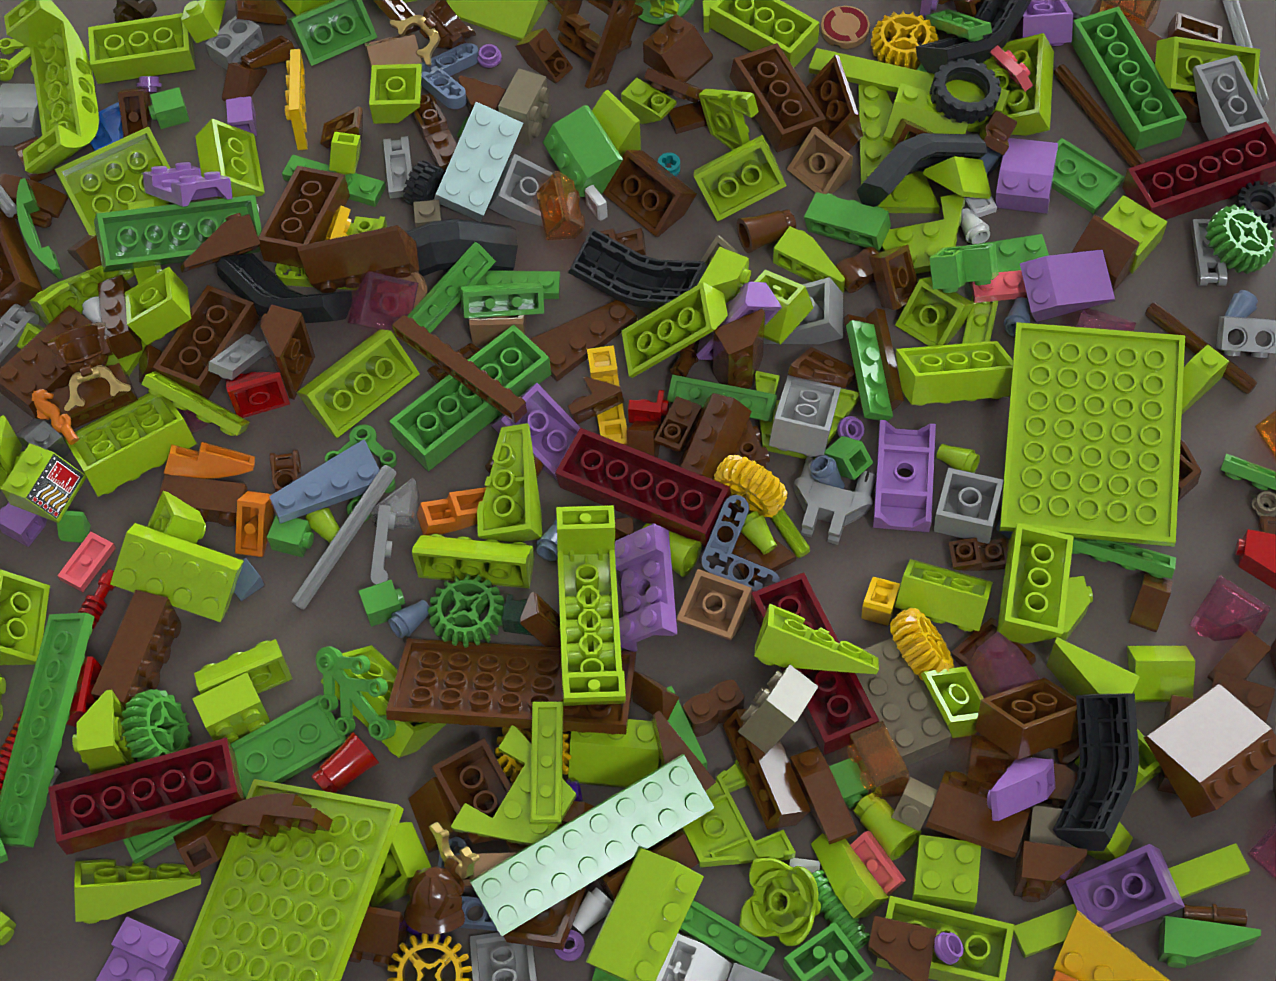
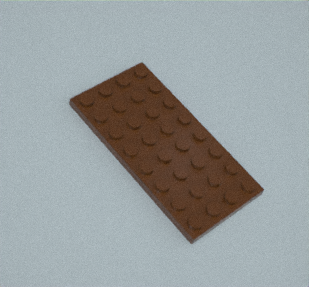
[386,638,636,735]

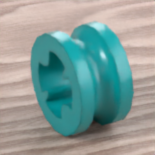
[658,153,680,177]

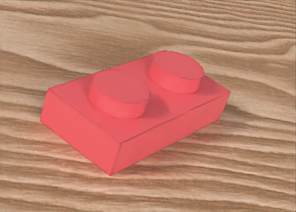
[990,45,1033,92]
[970,270,1027,303]
[57,532,116,592]
[850,831,906,896]

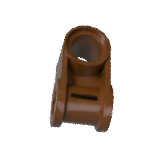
[270,449,302,492]

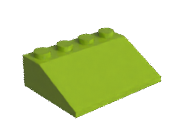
[446,0,549,41]
[967,33,1054,136]
[55,127,170,235]
[64,393,197,497]

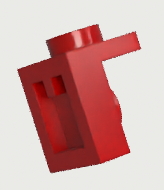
[628,390,669,423]

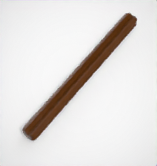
[1054,64,1146,167]

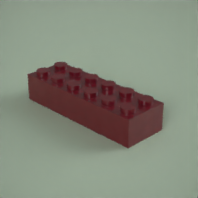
[1122,122,1276,220]
[555,427,732,547]
[751,572,879,756]
[48,738,244,855]

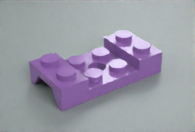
[143,162,233,207]
[873,420,936,532]
[615,524,677,652]
[96,917,185,981]

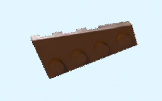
[530,300,637,381]

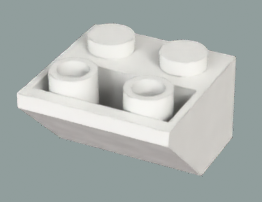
[656,934,733,981]

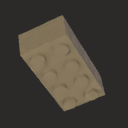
[856,638,952,771]

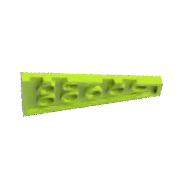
[858,85,940,214]

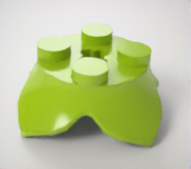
[739,858,821,946]

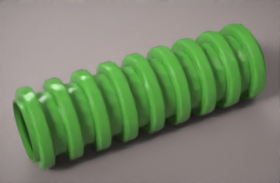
[812,870,871,950]

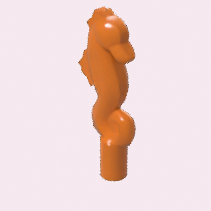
[32,389,79,445]

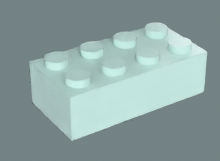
[434,102,523,222]

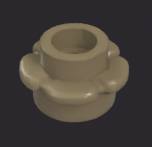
[1252,491,1276,517]

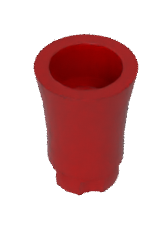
[311,732,379,793]

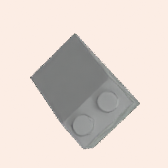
[1193,55,1269,141]
[0,83,42,146]
[488,154,579,232]
[764,277,843,344]
[769,375,841,457]
[470,932,537,981]

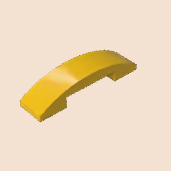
[587,345,627,445]

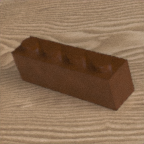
[723,709,811,830]

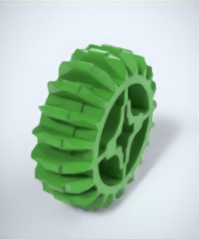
[1205,204,1276,274]
[428,574,506,648]
[120,689,192,762]

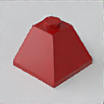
[226,372,290,418]

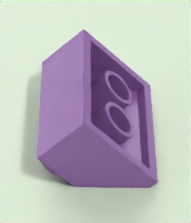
[696,282,782,360]

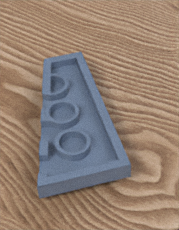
[269,439,380,524]

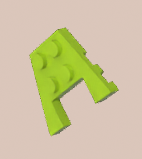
[699,89,759,150]
[882,194,965,274]
[755,371,859,460]
[451,725,576,845]
[681,760,796,868]

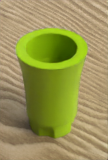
[642,523,702,577]
[853,792,921,861]

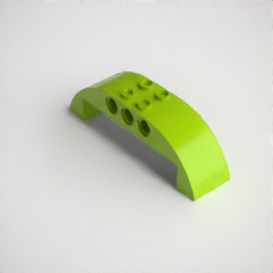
[4,0,99,174]
[556,505,626,706]

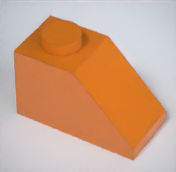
[235,491,274,557]

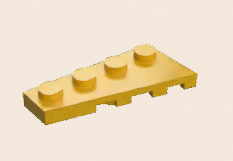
[285,49,308,150]
[1053,910,1171,981]

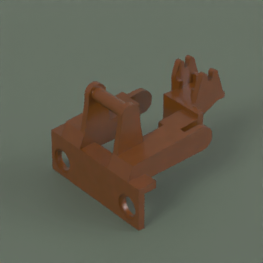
[548,0,644,89]

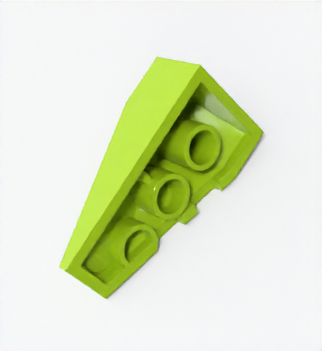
[30,265,135,325]
[477,423,542,542]
[754,604,879,674]
[74,859,201,924]

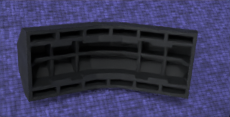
[916,0,1031,73]
[857,133,987,207]
[406,219,518,276]
[568,228,707,308]
[217,253,353,323]
[1053,693,1139,851]

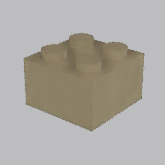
[498,68,552,146]
[738,665,818,754]

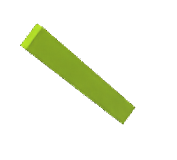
[809,48,1010,114]
[1013,843,1251,958]

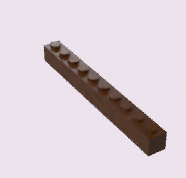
[392,315,527,423]

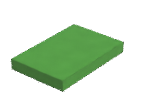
[1052,138,1125,214]

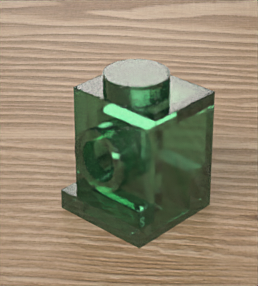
[502,594,533,636]

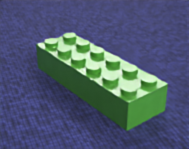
[1070,6,1187,150]
[94,195,262,272]
[389,324,551,472]

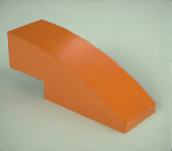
[164,442,255,479]
[416,487,486,536]

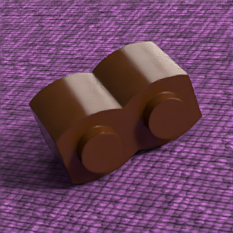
[683,680,745,737]

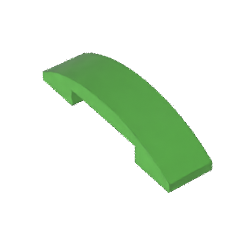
[16,178,64,279]

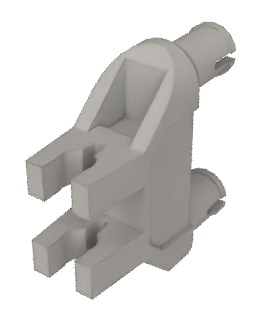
[793,457,876,545]

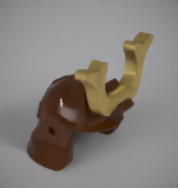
[390,0,476,67]
[47,322,131,411]
[404,822,480,934]

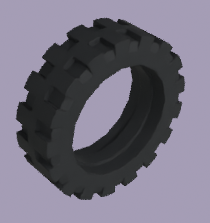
[930,58,1001,124]

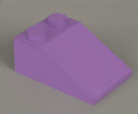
[1015,0,1073,46]
[996,138,1058,214]
[1020,250,1115,322]
[492,383,580,480]
[1066,844,1185,934]

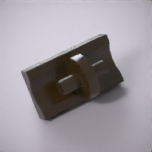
[113,0,157,23]

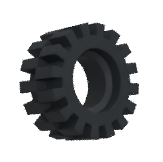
[403,160,445,206]
[1235,181,1276,230]

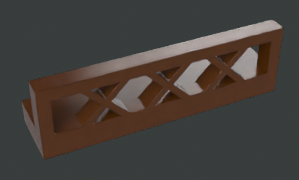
[844,308,904,411]

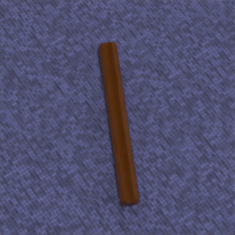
[1145,302,1257,394]

